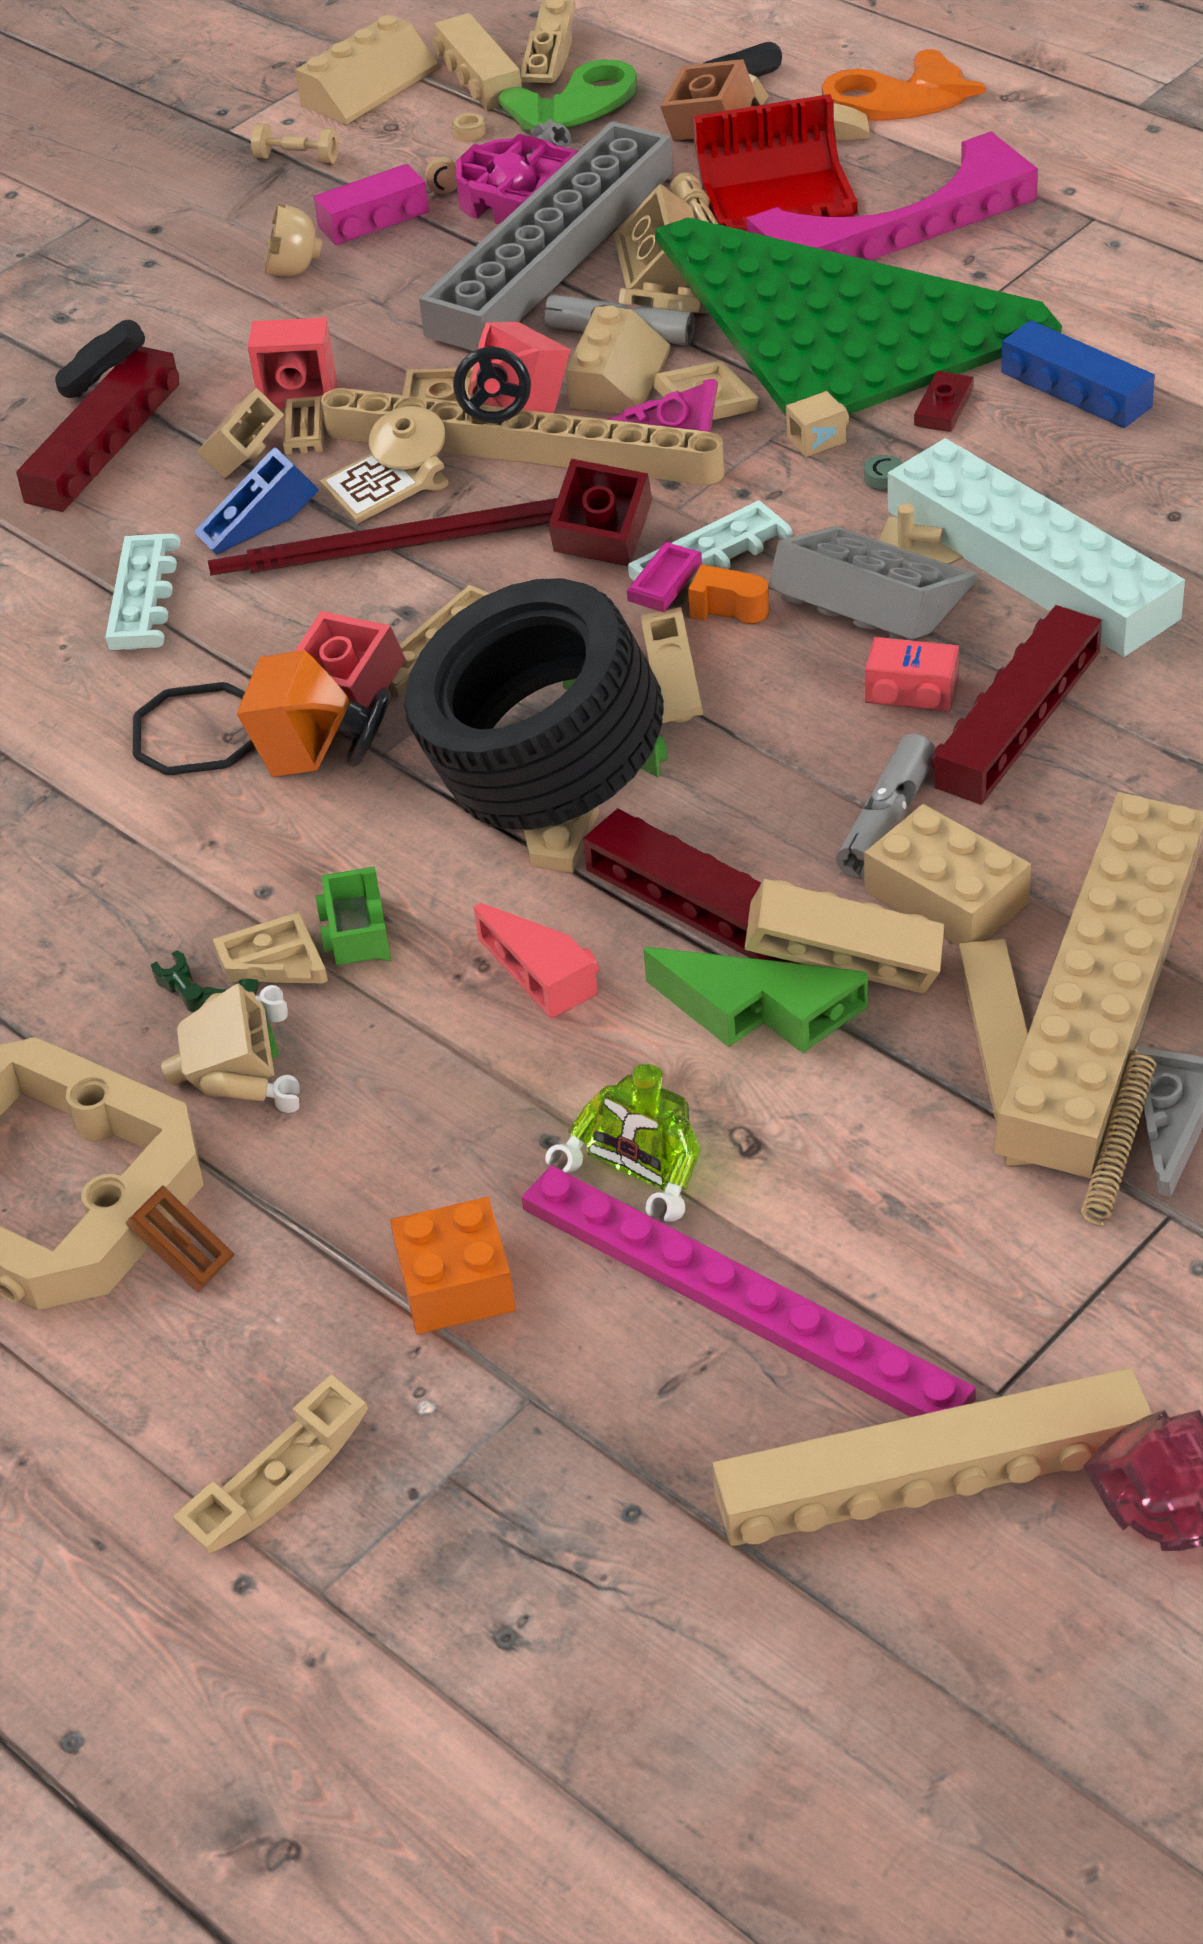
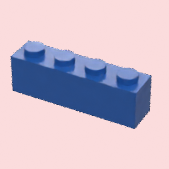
[1001,320,1155,428]

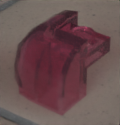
[1083,1410,1203,1551]

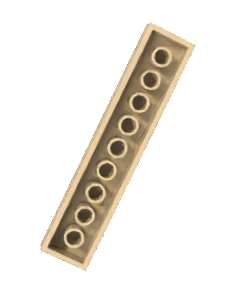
[994,792,1203,1178]

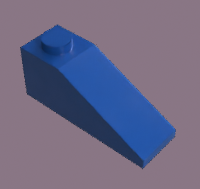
[194,447,319,555]

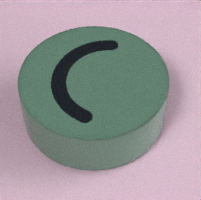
[864,455,903,490]

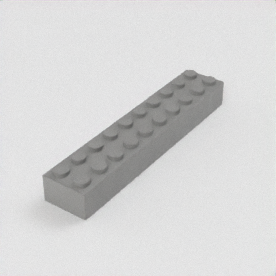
[419,121,673,351]

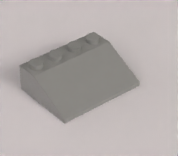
[769,526,978,641]

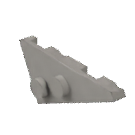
[1134,1045,1203,1197]

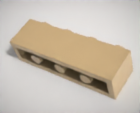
[432,13,522,111]
[745,879,944,994]

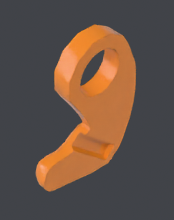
[822,49,986,121]

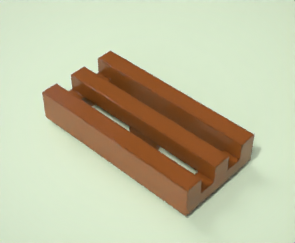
[125,1185,235,1293]

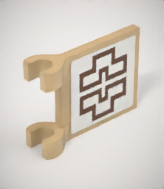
[319,453,449,525]

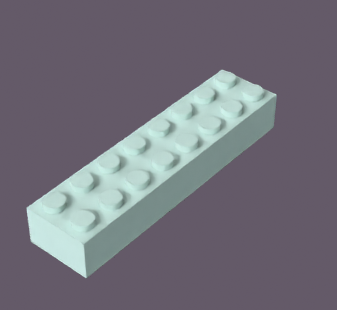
[888,438,1185,657]

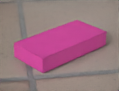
[627,542,702,612]

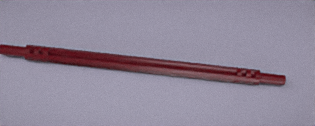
[208,498,557,576]

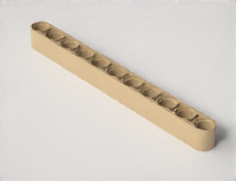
[321,388,724,485]

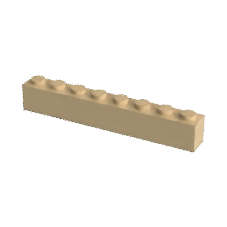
[712,1367,1154,1547]

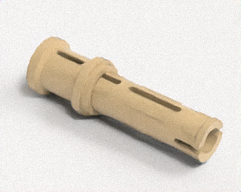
[669,172,718,224]

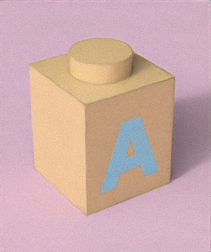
[786,391,849,457]

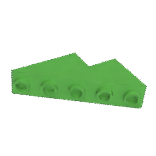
[643,947,868,1053]

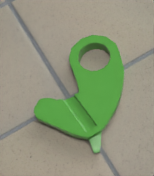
[498,59,638,134]

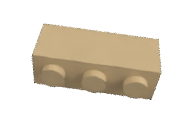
[613,184,695,292]
[566,306,671,414]

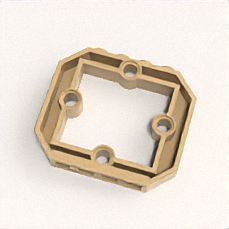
[0,1037,204,1310]

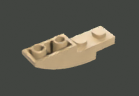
[520,0,576,83]
[641,607,704,723]

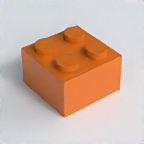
[390,1196,516,1335]

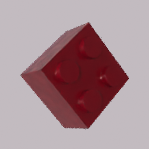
[548,458,652,566]

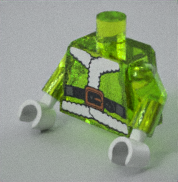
[545,1064,701,1222]

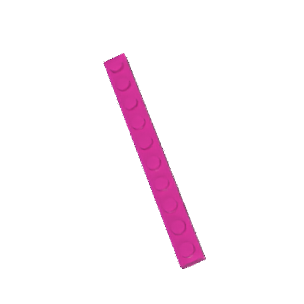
[521,1165,976,1417]

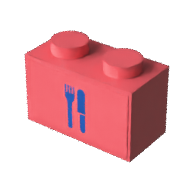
[865,637,959,711]

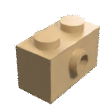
[197,388,284,479]

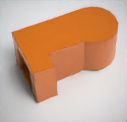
[688,564,770,624]

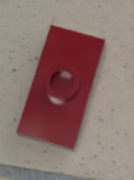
[914,371,974,432]

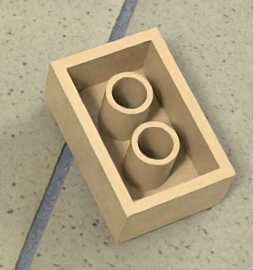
[864,804,1031,946]

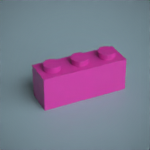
[313,164,429,245]

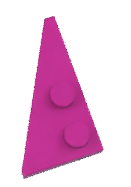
[606,379,718,432]

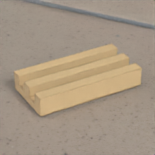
[283,396,324,455]

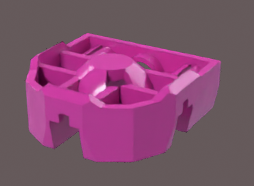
[456,134,578,224]

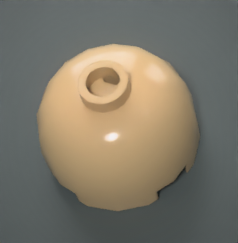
[264,203,322,277]

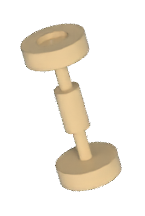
[251,123,339,164]

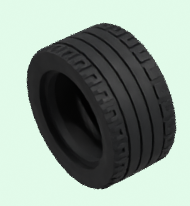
[404,578,664,830]

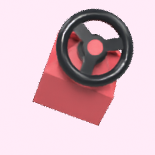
[453,322,571,423]

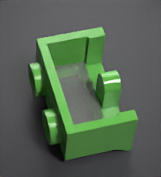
[315,866,391,966]

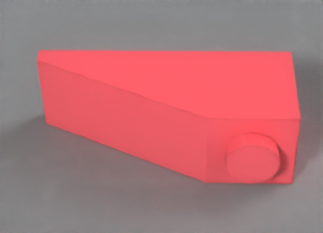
[473,903,599,1018]

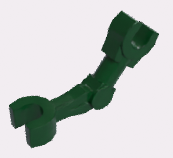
[151,950,259,1012]

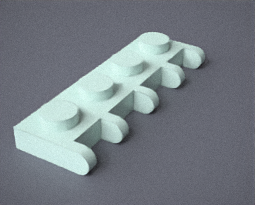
[628,500,793,588]
[105,533,181,650]

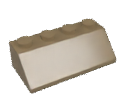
[295,15,439,125]

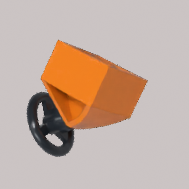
[236,650,391,777]

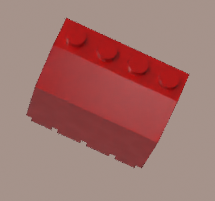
[693,94,858,231]

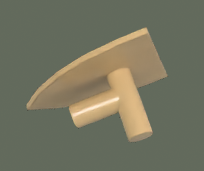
[879,503,963,564]

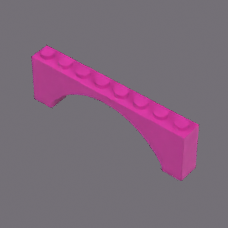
[747,131,1038,260]

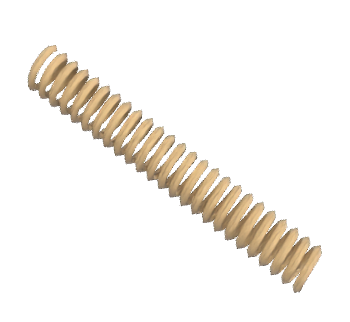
[1081,1048,1157,1226]

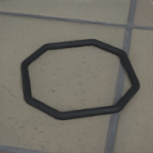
[133,682,255,775]

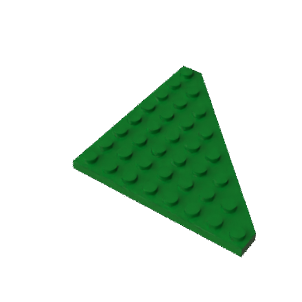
[655,217,1062,416]

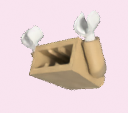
[161,983,300,1113]

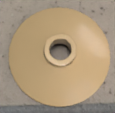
[369,406,446,470]

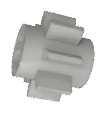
[530,119,572,153]

